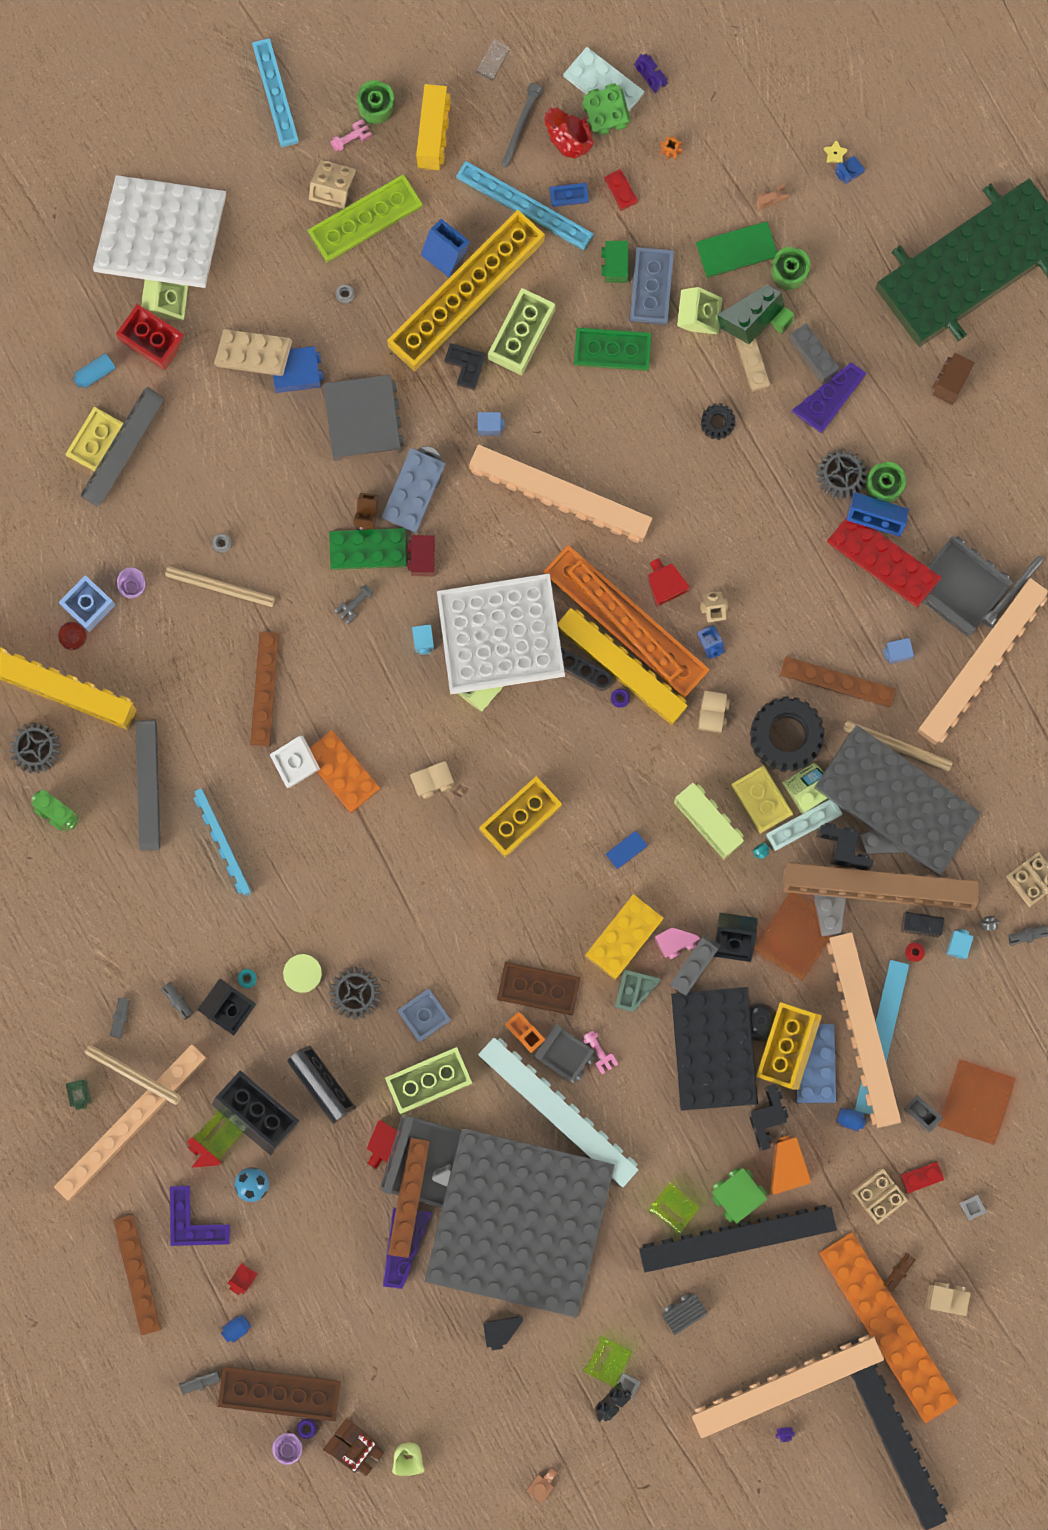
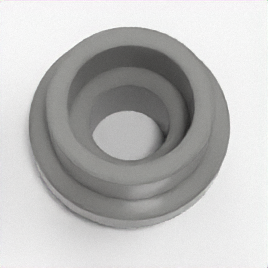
[336,285,355,303]
[212,534,231,553]

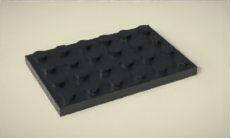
[671,987,758,1111]

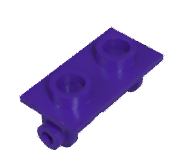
[634,54,668,93]

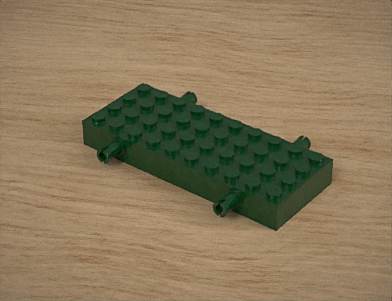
[875,178,1048,348]

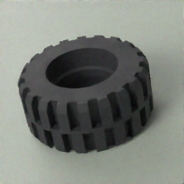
[750,696,825,772]

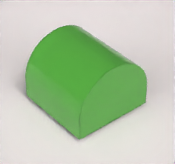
[771,308,794,334]

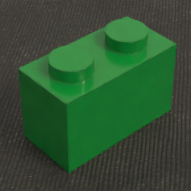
[601,241,628,283]

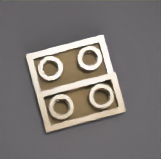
[1006,852,1048,907]
[851,1167,908,1225]

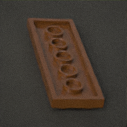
[218,1367,341,1421]

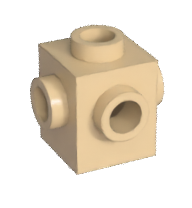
[700,592,728,623]

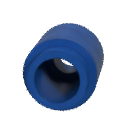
[836,1107,867,1132]
[221,1314,251,1343]

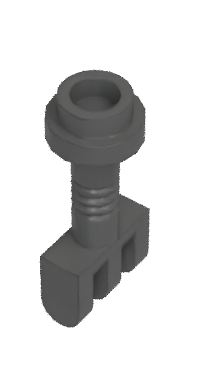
[334,584,373,625]

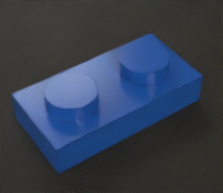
[549,183,589,207]

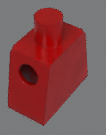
[648,558,690,607]
[366,1120,397,1169]

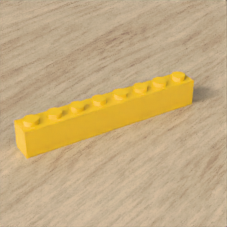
[557,608,688,725]

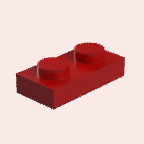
[604,169,638,211]
[900,1161,944,1194]

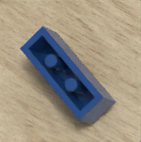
[846,492,909,537]

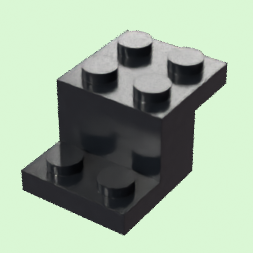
[816,823,874,871]
[748,1084,789,1151]

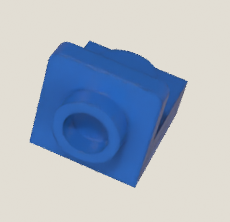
[835,156,865,184]
[697,625,725,659]

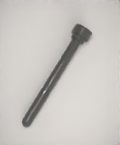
[501,83,543,167]
[981,556,1044,628]

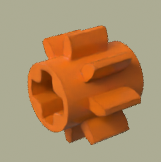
[660,136,682,160]

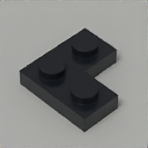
[444,343,486,390]

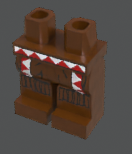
[323,1418,384,1477]

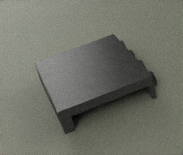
[323,375,404,461]
[923,535,1013,638]
[379,1114,461,1208]

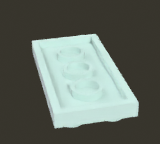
[563,47,644,111]

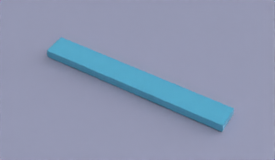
[456,161,594,251]
[854,960,909,1115]

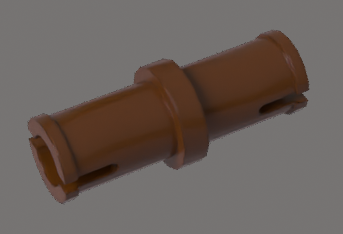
[883,1252,916,1292]

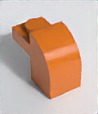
[504,1012,545,1053]

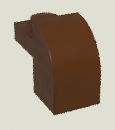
[353,492,379,530]

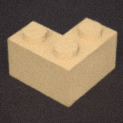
[925,1282,970,1316]

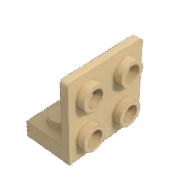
[309,160,356,209]

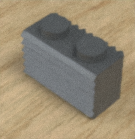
[662,1292,708,1335]

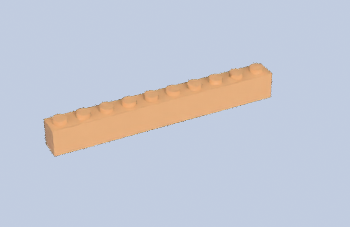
[469,444,652,543]
[917,578,1048,745]
[826,932,901,1129]
[54,1044,208,1201]
[692,1334,884,1439]

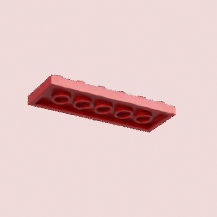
[827,517,941,608]

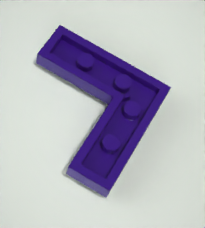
[170,1186,230,1246]

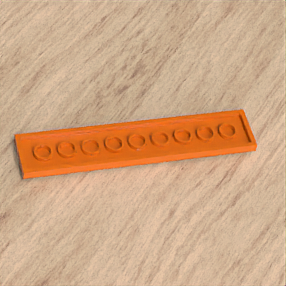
[543,545,710,699]
[819,1232,958,1424]

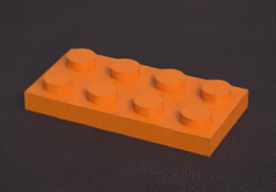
[310,730,380,813]

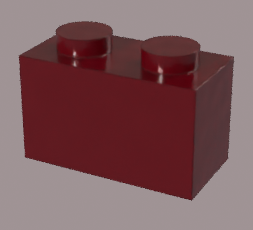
[407,535,435,577]

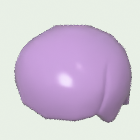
[117,567,146,599]
[272,1433,302,1465]

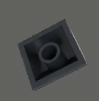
[713,913,758,962]
[197,979,256,1036]
[483,1316,523,1350]

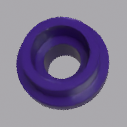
[611,689,630,708]
[297,1418,317,1439]
[776,1427,796,1442]

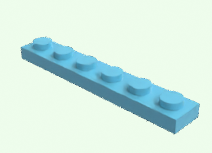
[252,38,299,148]
[193,788,252,897]

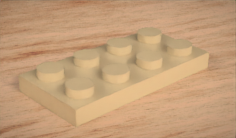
[214,329,292,376]

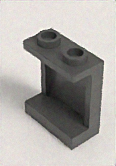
[534,1024,596,1083]

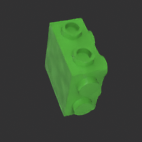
[582,83,632,136]
[31,789,79,832]
[711,1168,767,1224]

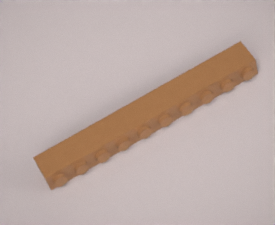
[783,862,978,910]

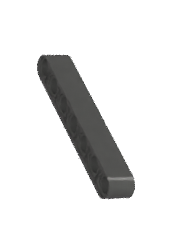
[81,387,164,507]
[136,719,160,851]

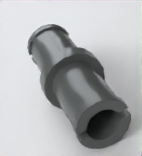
[1008,924,1048,946]
[161,982,194,1020]
[110,998,130,1038]
[179,1370,221,1395]

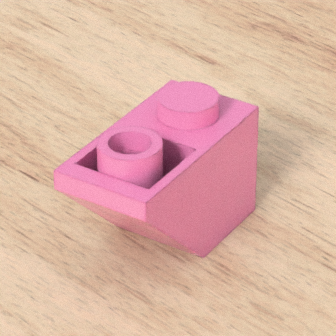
[654,928,700,959]

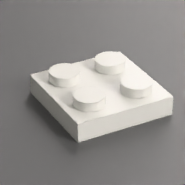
[270,736,320,788]

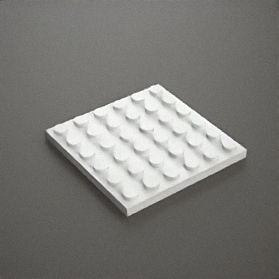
[93,175,226,288]
[437,574,565,694]

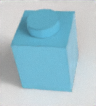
[412,625,434,655]
[946,929,974,960]

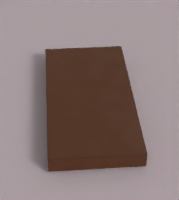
[497,962,581,1016]

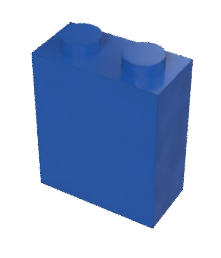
[421,219,470,278]
[273,346,324,393]

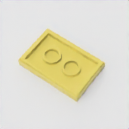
[65,407,123,471]
[731,765,793,834]

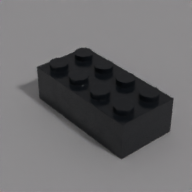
[212,1070,299,1156]

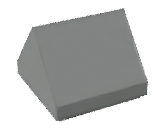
[432,1164,452,1187]

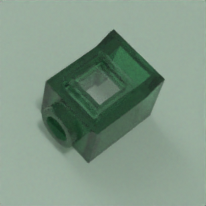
[66,1080,92,1110]

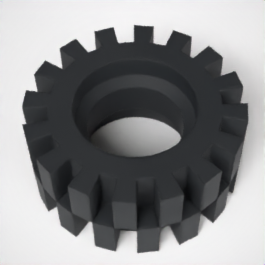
[701,403,735,440]

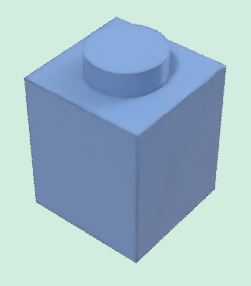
[478,412,504,436]
[883,638,914,665]

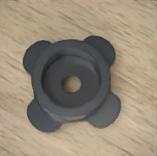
[979,916,1000,930]

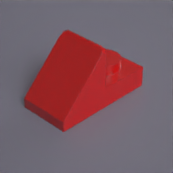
[187,1137,223,1168]

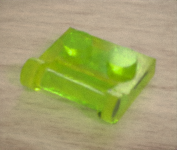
[193,1110,243,1160]
[647,1183,700,1235]
[583,1335,632,1387]

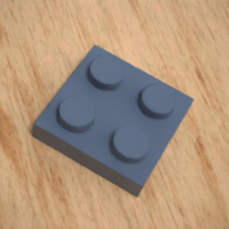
[397,988,451,1043]

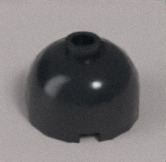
[750,1003,776,1041]

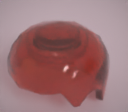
[58,622,87,650]

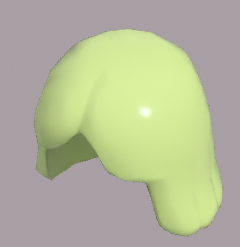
[392,1442,425,1476]

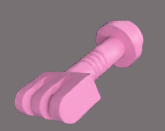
[331,119,373,151]
[583,1030,619,1074]

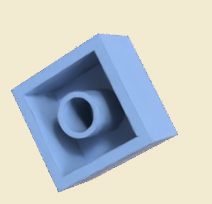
[59,575,116,632]

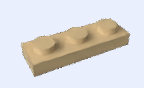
[735,338,770,392]

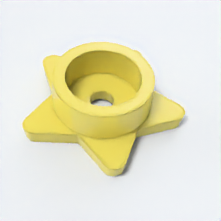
[823,141,848,163]

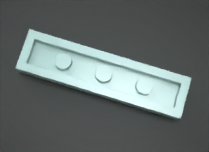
[766,800,843,851]

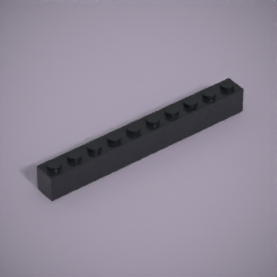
[639,1204,837,1273]
[837,1336,948,1530]

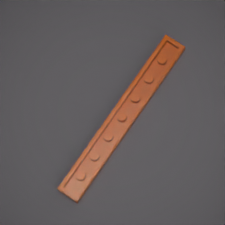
[566,559,684,684]

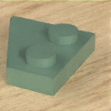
[615,970,660,1012]

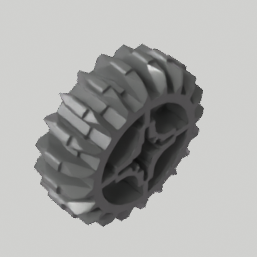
[816,449,868,500]
[9,722,61,774]
[329,967,382,1020]

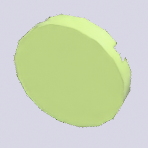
[283,954,322,993]

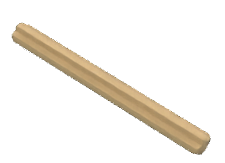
[165,566,275,607]
[843,721,953,771]
[85,1045,181,1105]

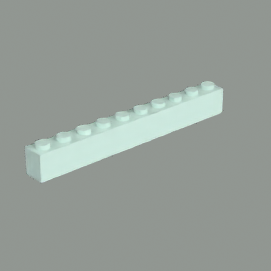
[478,1038,638,1188]

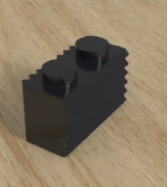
[901,912,944,938]

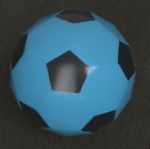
[234,1167,269,1202]

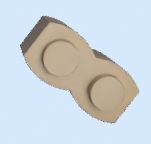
[698,691,730,733]
[410,761,454,799]

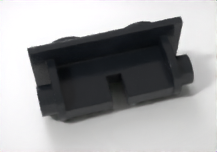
[595,1382,632,1422]

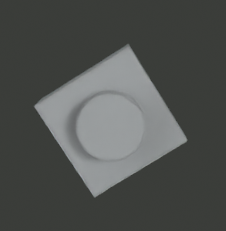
[960,1195,987,1221]
[617,1373,640,1400]

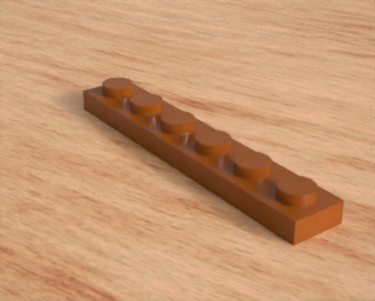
[250,632,279,747]
[780,656,896,708]
[388,1137,430,1258]
[113,1215,161,1335]

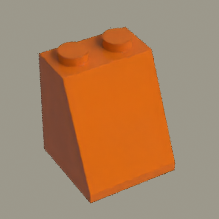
[769,1135,811,1195]

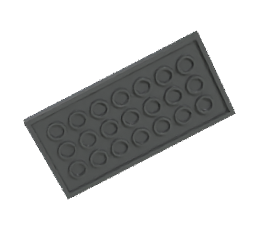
[814,725,981,876]

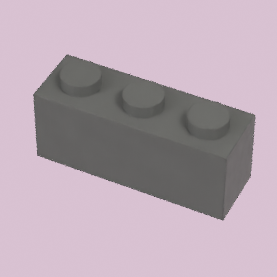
[789,323,839,384]
[670,934,721,996]

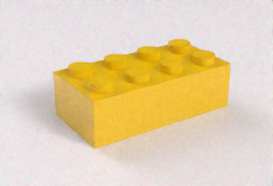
[416,84,451,171]
[479,776,562,858]
[585,894,664,980]
[756,1002,822,1090]

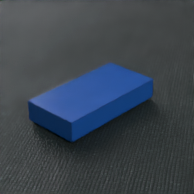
[606,831,648,870]

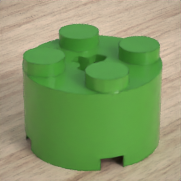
[357,80,395,124]
[771,247,810,290]
[866,462,906,503]

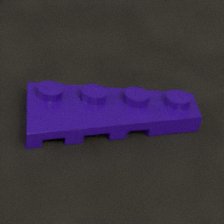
[791,362,866,434]
[383,1207,432,1289]

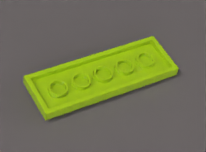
[307,174,423,263]

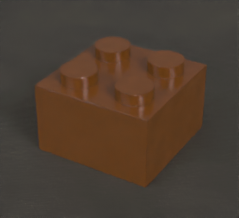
[932,353,975,405]

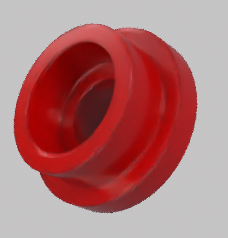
[905,943,925,962]

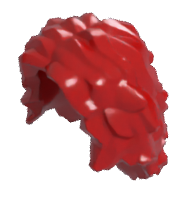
[544,107,594,158]

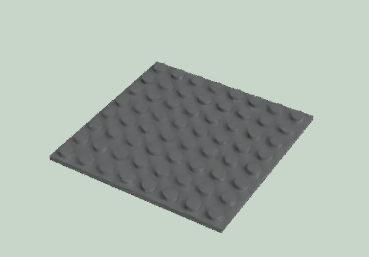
[424,1128,615,1318]

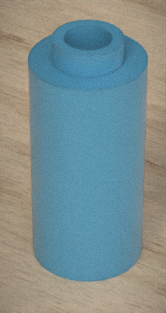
[73,353,116,389]

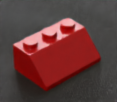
[116,304,184,371]

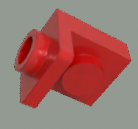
[227,1263,258,1295]

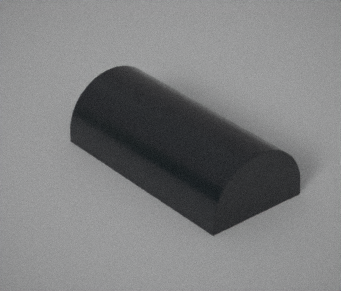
[287,1045,356,1124]

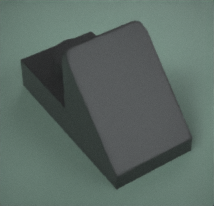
[904,1095,944,1132]

